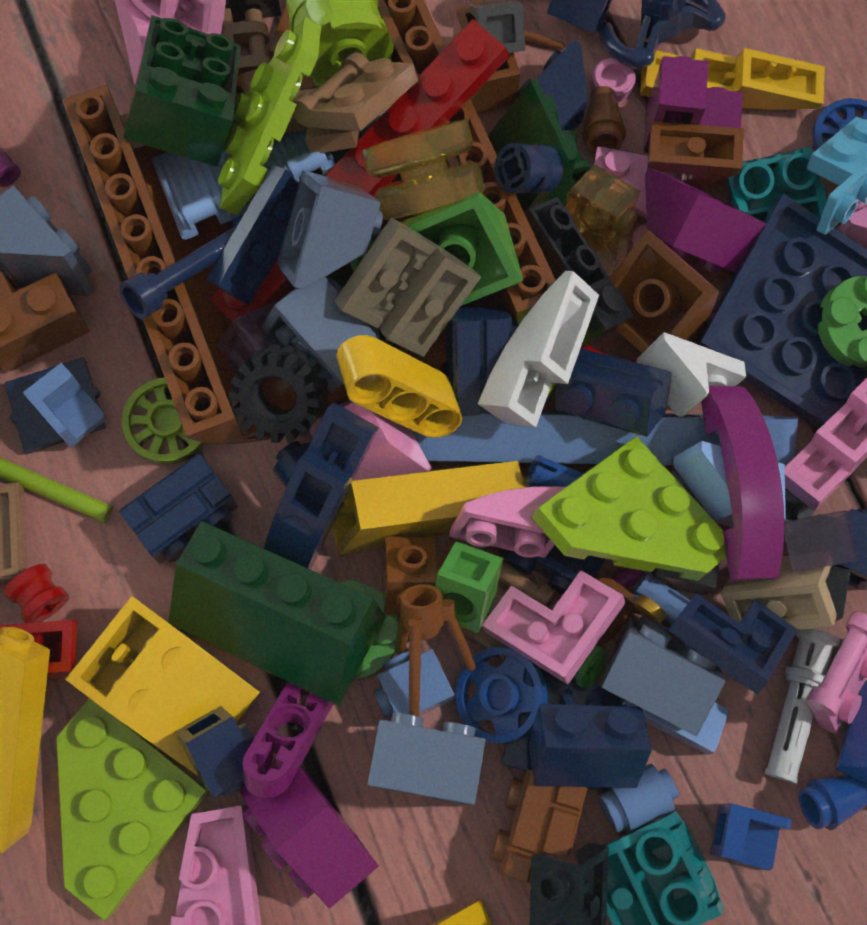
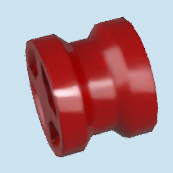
[4,564,69,623]

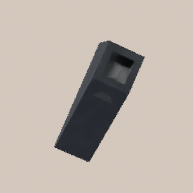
[524,197,634,349]

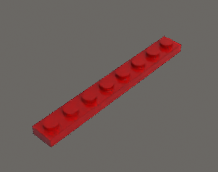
[209,19,510,334]

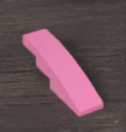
[785,378,867,511]

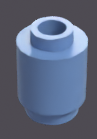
[598,763,679,833]

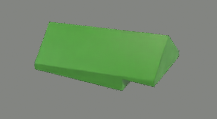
[325,191,523,331]

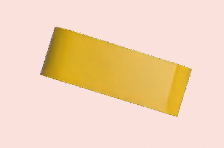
[336,335,462,438]

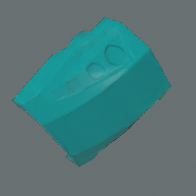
[725,146,827,222]
[604,811,724,925]

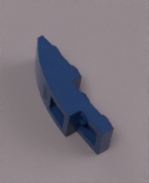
[263,402,379,570]

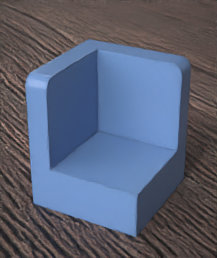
[23,362,107,448]

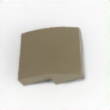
[334,217,481,357]

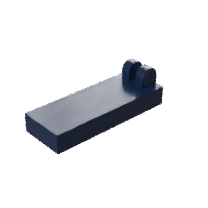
[206,164,299,306]

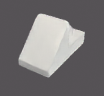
[636,332,746,417]

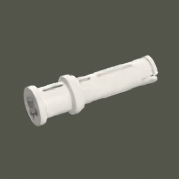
[764,628,842,784]

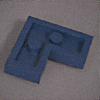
[668,593,798,695]

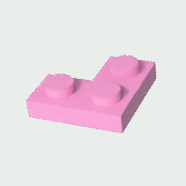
[482,570,625,685]

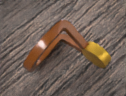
[596,577,667,645]

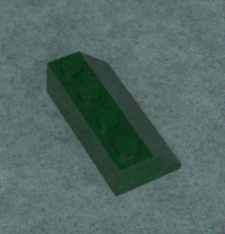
[168,521,386,707]

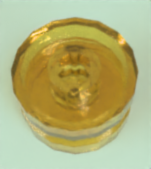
[360,118,486,220]

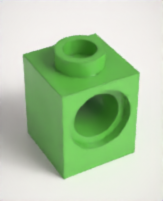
[435,541,503,633]

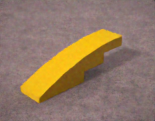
[640,48,825,110]

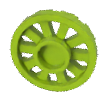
[122,378,205,465]

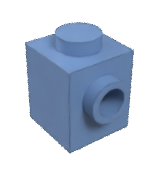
[373,649,455,719]

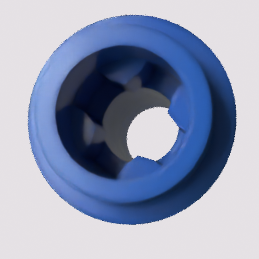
[798,775,867,830]

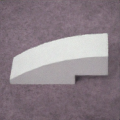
[478,271,599,428]

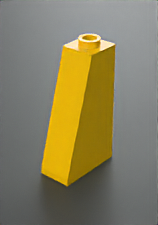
[332,461,529,556]
[0,627,50,853]

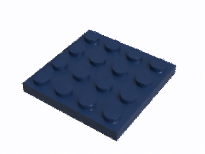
[695,193,867,429]

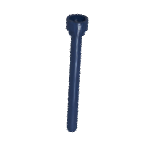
[120,226,237,319]

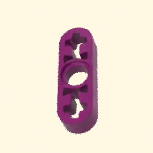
[243,682,333,798]

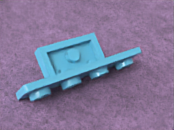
[807,117,867,235]

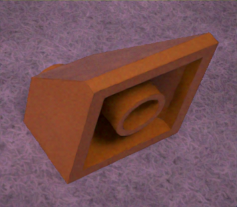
[610,230,719,353]

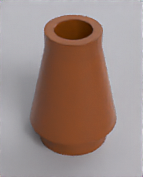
[582,86,626,153]

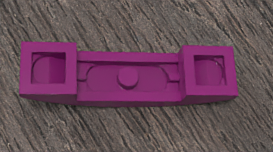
[701,385,784,581]

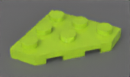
[218,16,321,215]
[531,436,727,581]
[56,698,208,921]

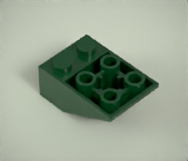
[123,15,241,167]
[488,78,578,214]

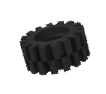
[229,344,328,443]

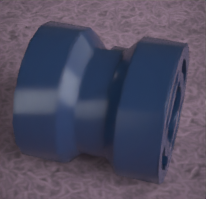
[494,143,563,194]

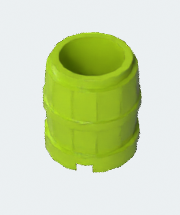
[286,0,394,87]

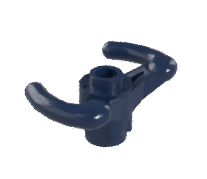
[598,0,726,69]

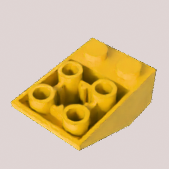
[65,596,261,776]

